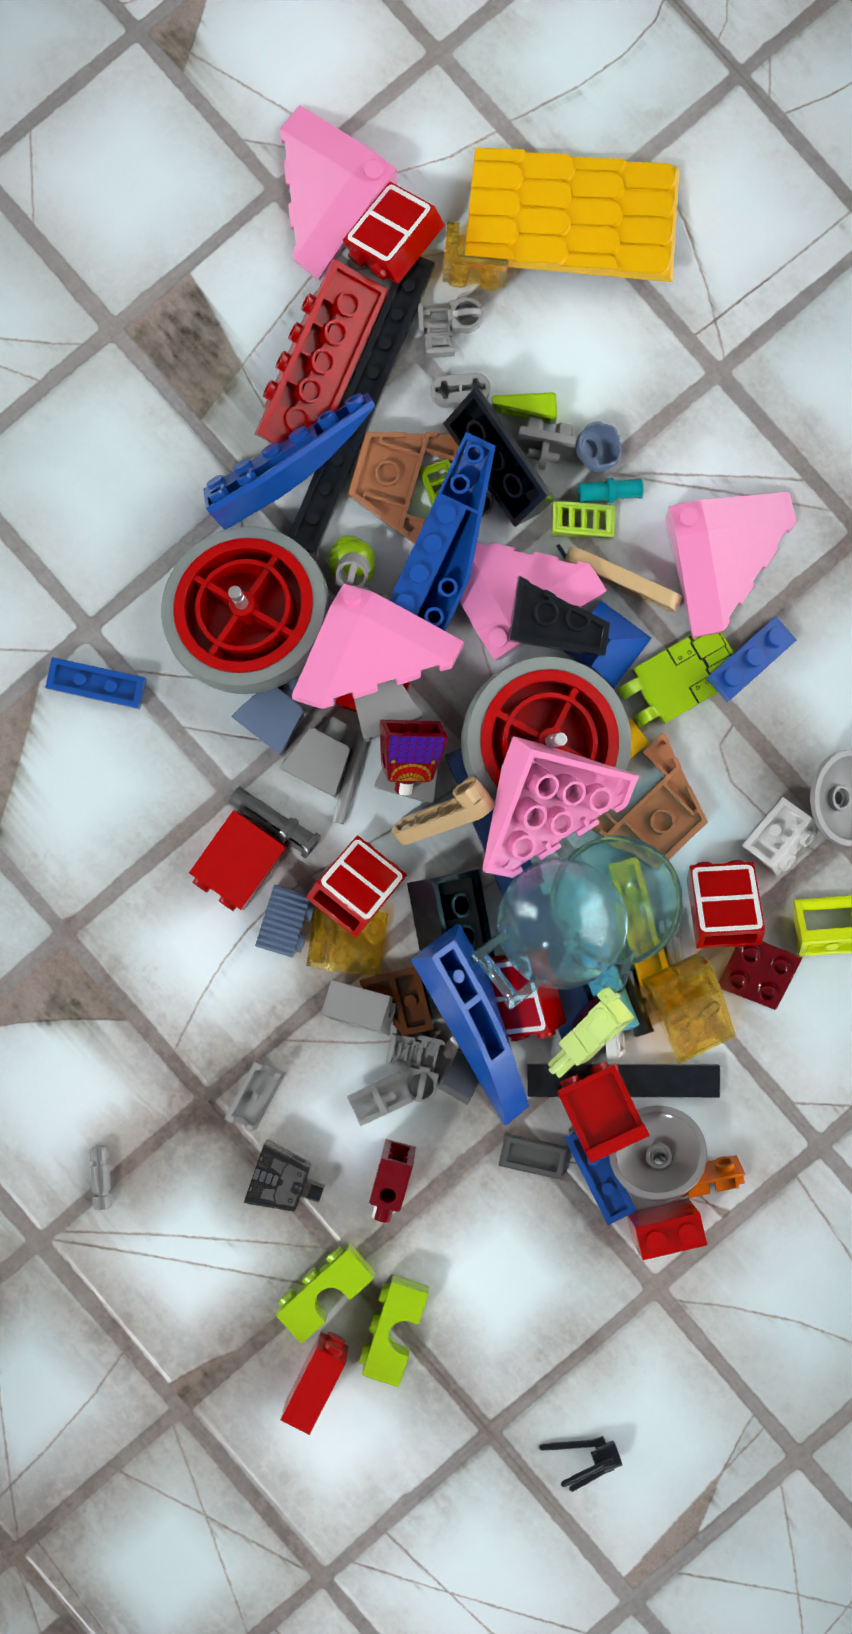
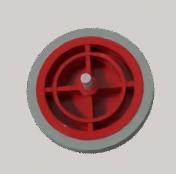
[161,526,331,694]
[461,656,631,809]

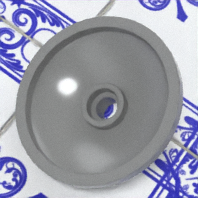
[810,750,852,846]
[609,1106,707,1201]

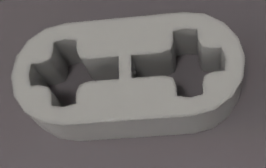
[431,373,490,408]

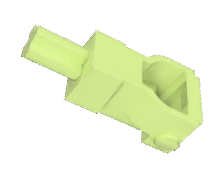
[547,987,635,1078]

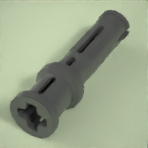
[228,786,321,859]

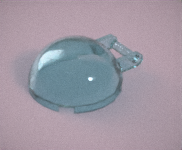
[551,835,683,997]
[469,858,628,1009]

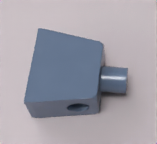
[231,678,306,756]

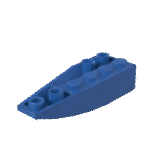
[203,392,375,530]
[389,432,496,631]
[410,924,529,1125]

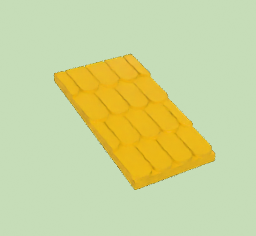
[464,148,679,282]

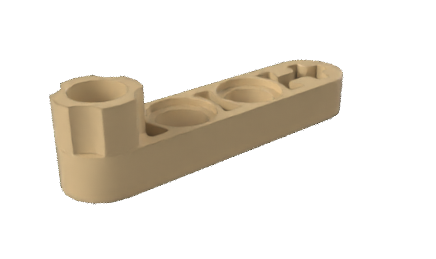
[564,546,683,613]
[391,776,495,846]

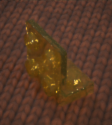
[443,221,508,291]
[306,907,388,976]

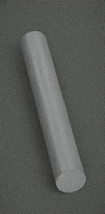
[332,730,367,825]

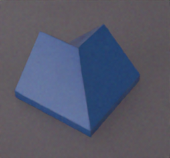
[563,600,651,689]

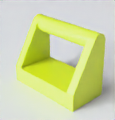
[793,895,852,957]

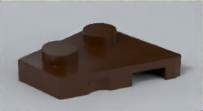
[359,967,435,1036]

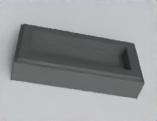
[498,1133,568,1180]

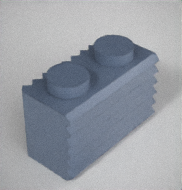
[255,885,316,958]

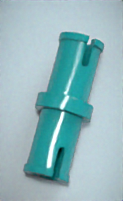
[577,478,644,503]

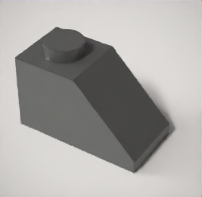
[439,1048,479,1105]

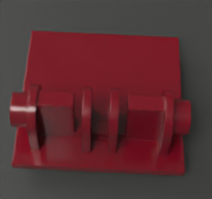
[717,941,802,1010]

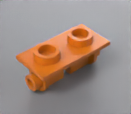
[681,1155,745,1199]

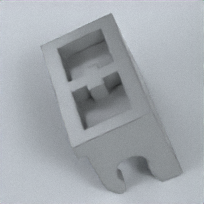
[321,980,396,1036]
[224,1058,286,1131]

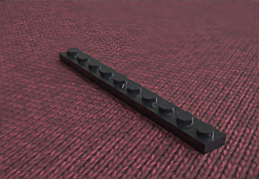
[288,256,435,555]

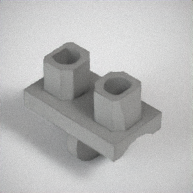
[517,416,577,470]
[347,1071,413,1126]

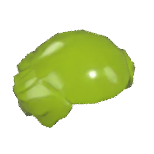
[328,536,375,583]

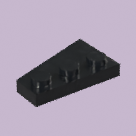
[508,576,610,657]

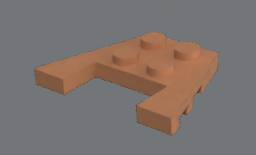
[347,432,459,544]
[590,733,708,867]

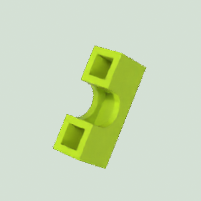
[276,1243,375,1344]
[358,1274,429,1387]

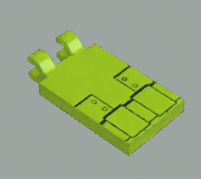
[617,633,734,727]

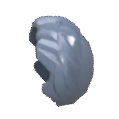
[575,421,622,473]

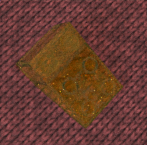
[641,952,736,1064]

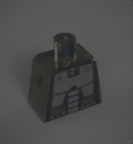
[243,1139,325,1211]

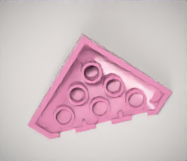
[280,105,397,280]
[665,492,796,638]
[460,542,607,660]
[292,583,464,709]
[482,736,639,878]

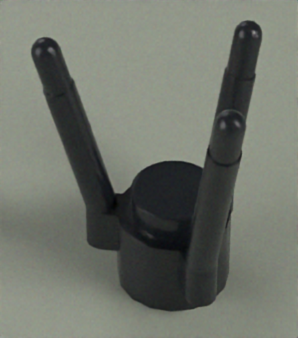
[539,1436,623,1492]

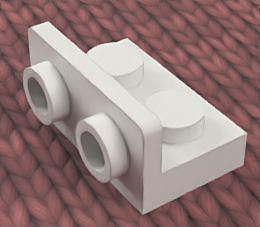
[742,797,817,876]

